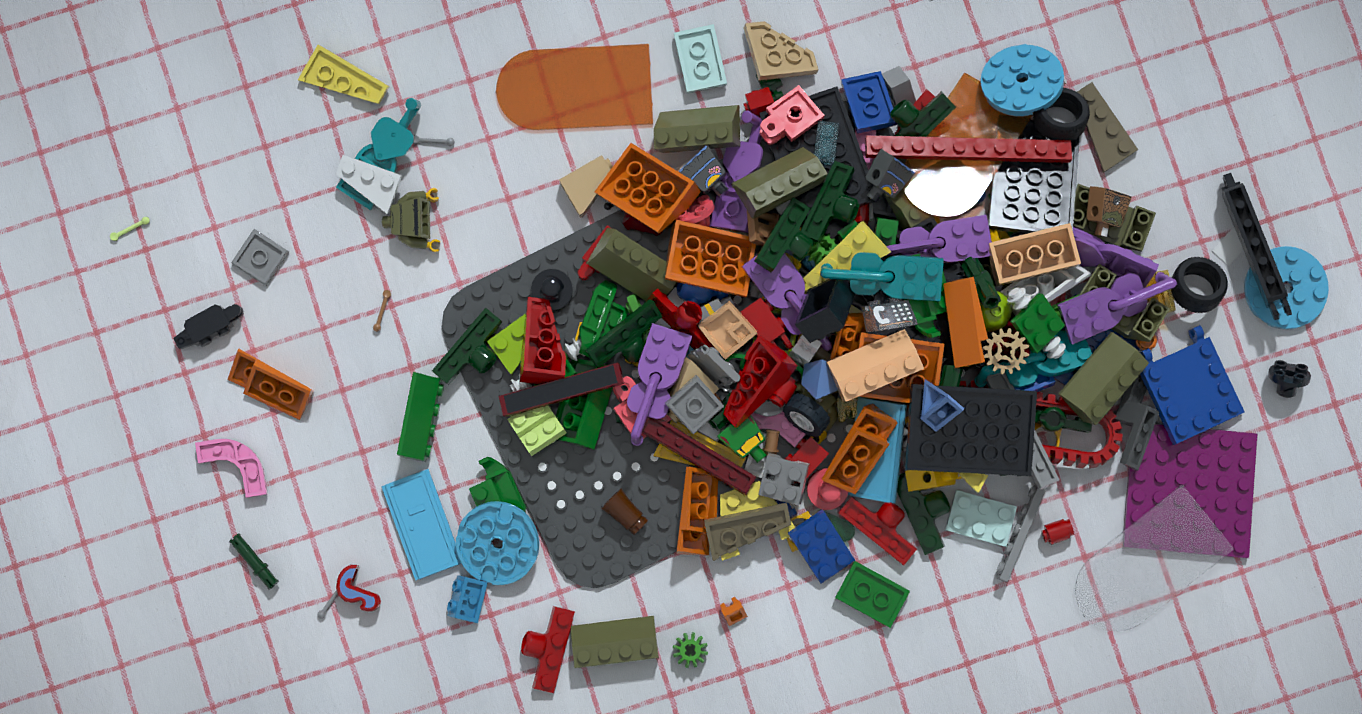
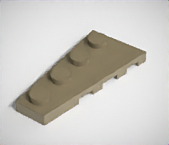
[1077,82,1138,173]
[704,503,791,561]

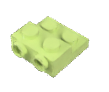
[507,405,566,456]

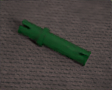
[229,533,279,590]

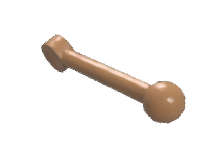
[373,290,391,332]

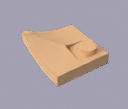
[698,301,757,360]

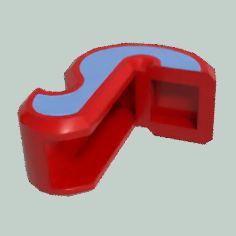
[336,565,381,612]

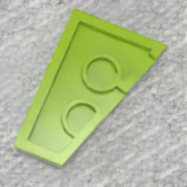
[487,314,526,376]

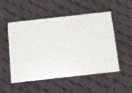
[1212,227,1243,266]

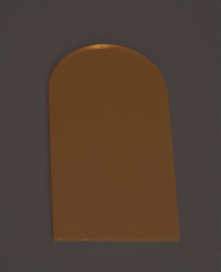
[495,44,653,130]
[903,73,1034,218]

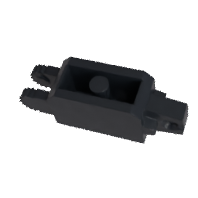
[173,304,244,350]

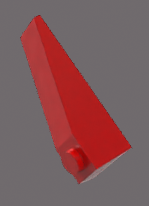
[519,297,566,384]
[723,336,798,428]

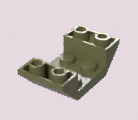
[1073,184,1156,252]
[1079,264,1170,342]

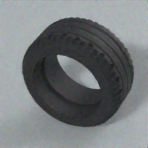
[1033,88,1090,141]
[1170,257,1228,313]

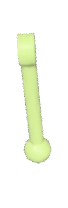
[110,217,150,241]

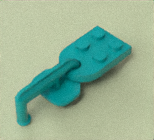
[336,98,421,210]
[820,252,944,301]
[975,330,1092,388]

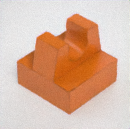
[720,597,748,626]

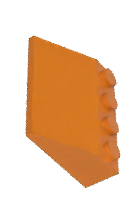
[595,143,701,233]
[665,220,756,297]
[857,332,944,403]

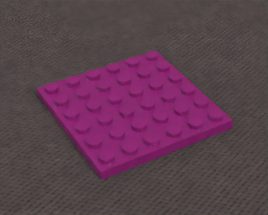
[1123,424,1258,558]

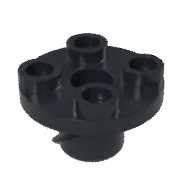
[531,269,573,311]
[1268,360,1311,398]

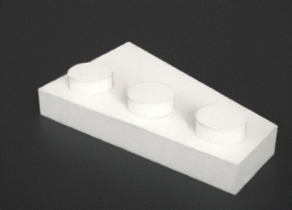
[336,155,402,215]

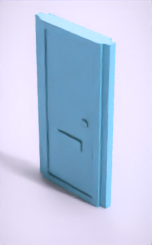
[848,396,907,503]
[381,469,461,581]

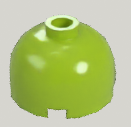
[979,291,1012,332]

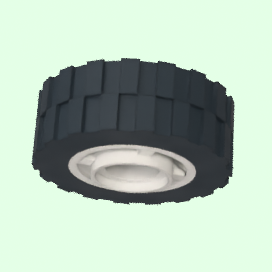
[783,393,830,437]

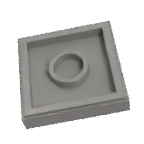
[231,229,289,286]
[665,375,724,434]

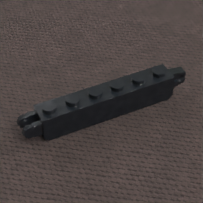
[1222,173,1292,320]

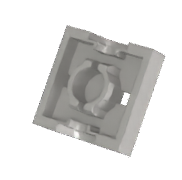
[758,453,810,506]

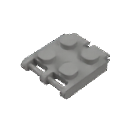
[688,345,740,389]

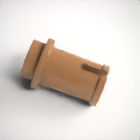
[762,429,780,455]

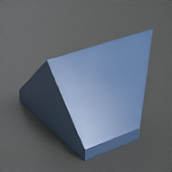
[801,360,838,400]
[920,379,964,432]

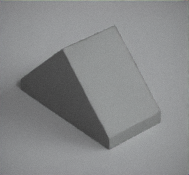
[882,66,916,106]

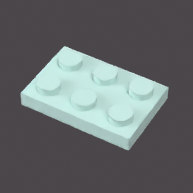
[674,24,727,94]
[945,490,1017,547]

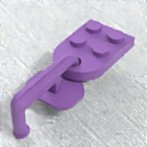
[710,111,763,233]
[882,215,992,263]
[1073,227,1159,288]
[742,253,833,351]
[1057,272,1177,344]
[627,323,692,446]

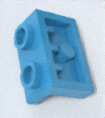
[447,575,488,623]

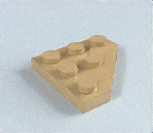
[743,21,819,80]

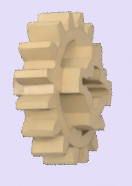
[983,328,1029,374]

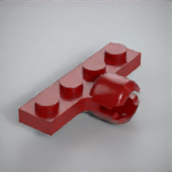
[647,288,715,350]
[838,496,917,565]
[521,606,575,693]

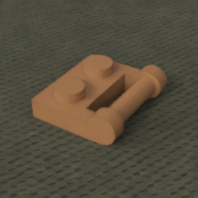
[747,211,781,247]

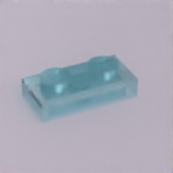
[814,121,839,165]

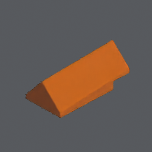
[943,277,988,368]
[227,349,314,420]
[822,403,898,495]
[677,467,718,556]

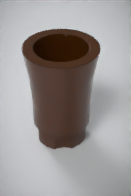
[601,488,648,535]

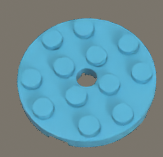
[981,44,1064,116]
[1244,246,1329,329]
[456,501,539,585]

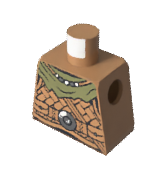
[1086,186,1132,237]

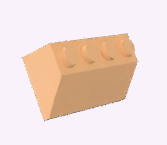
[989,223,1081,287]
[826,329,924,402]

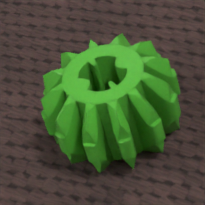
[808,233,838,266]
[673,632,708,668]

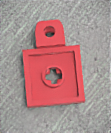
[759,85,825,145]
[613,376,671,439]

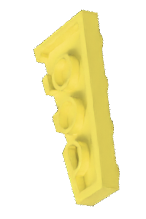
[298,45,390,104]
[803,221,891,288]

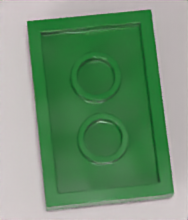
[835,561,910,628]

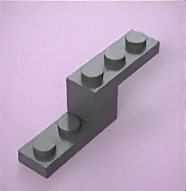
[1115,375,1159,470]

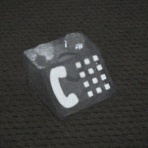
[862,298,918,332]

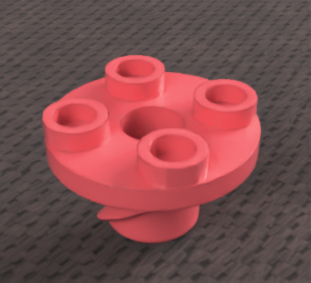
[675,195,715,227]
[807,468,848,510]

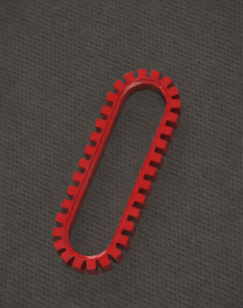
[959,381,1123,469]

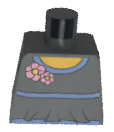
[678,145,729,197]
[866,149,915,202]

